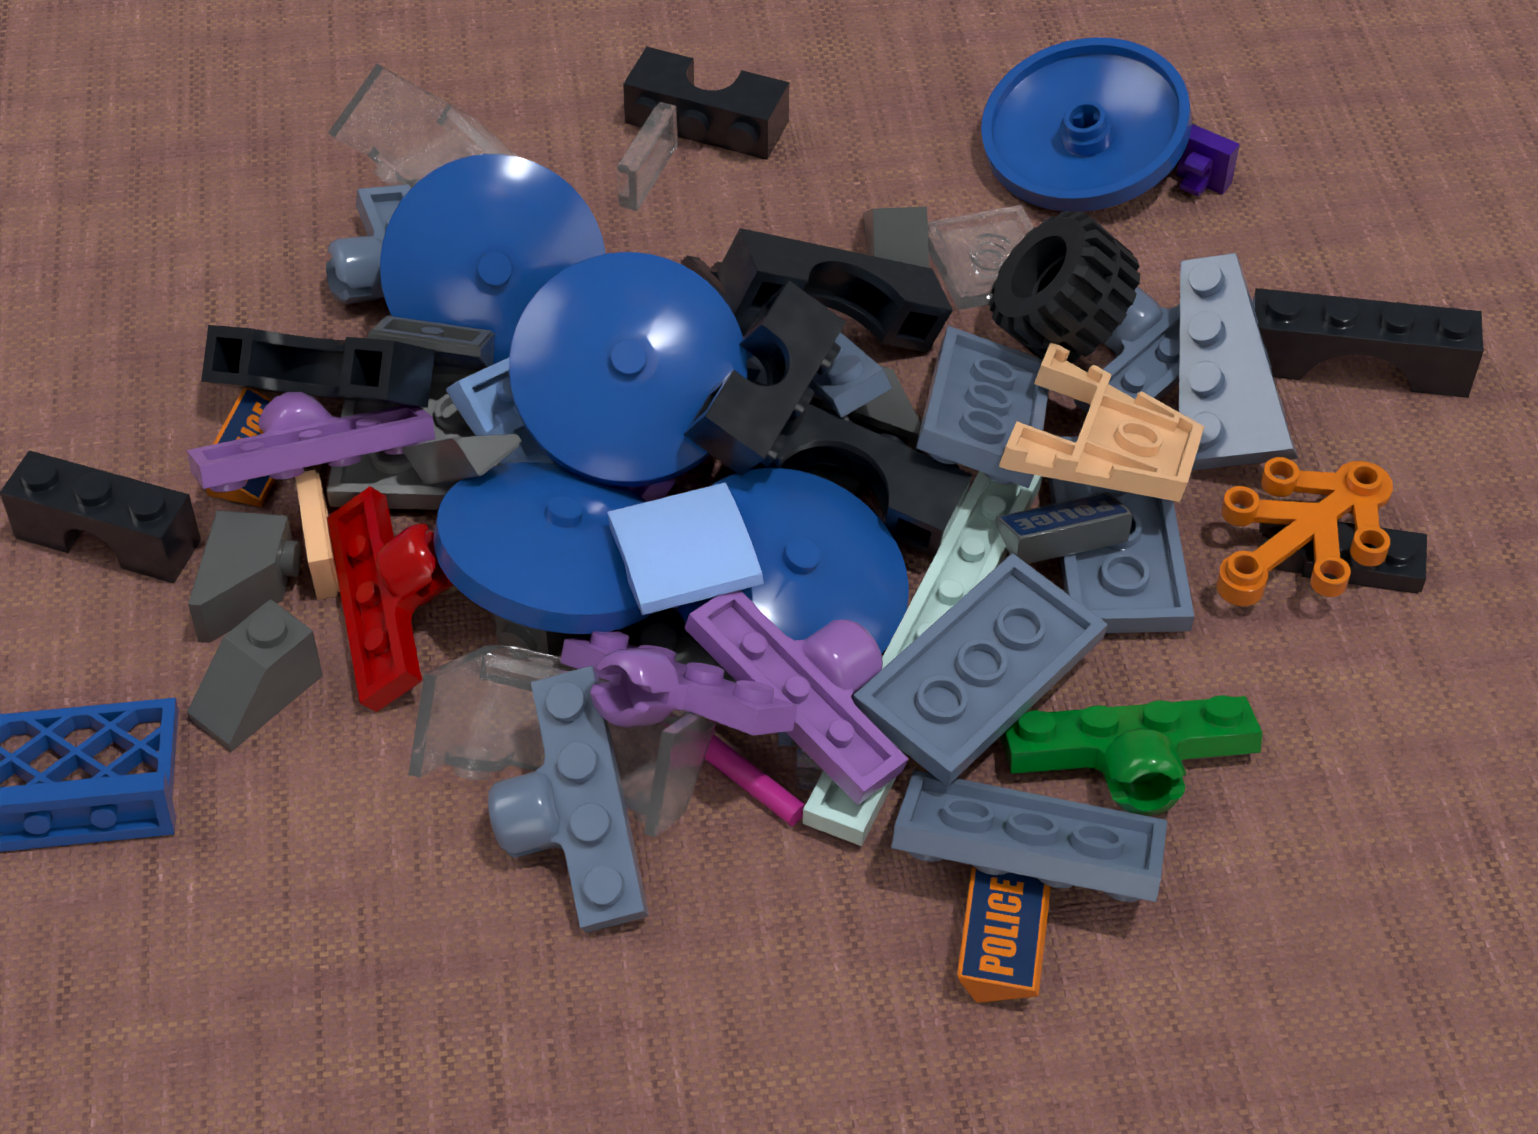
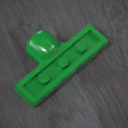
[1000,695,1263,817]

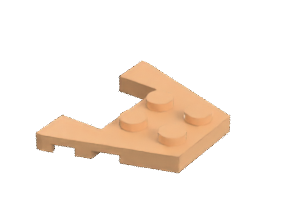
[999,343,1205,502]

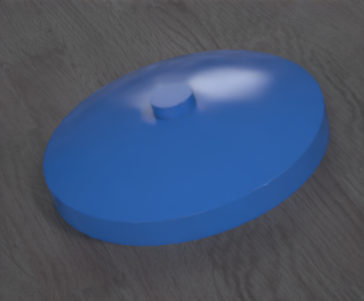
[981,37,1192,212]
[380,154,606,366]
[509,252,747,487]
[433,462,652,634]
[677,468,909,656]

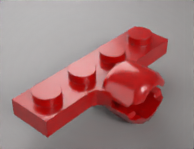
[327,486,453,712]

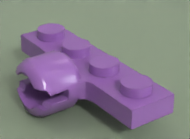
[187,392,436,492]
[684,590,908,805]
[560,630,798,735]

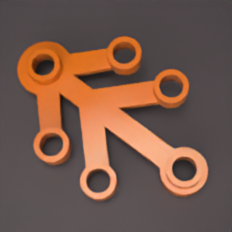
[1216,457,1393,606]

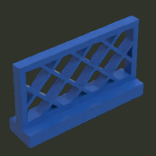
[0,697,179,852]

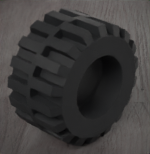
[989,211,1141,363]

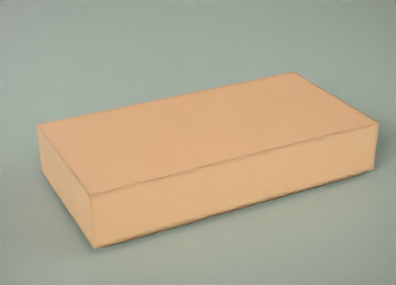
[295,470,340,600]

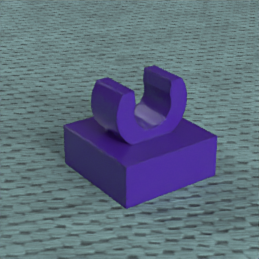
[1176,124,1240,196]

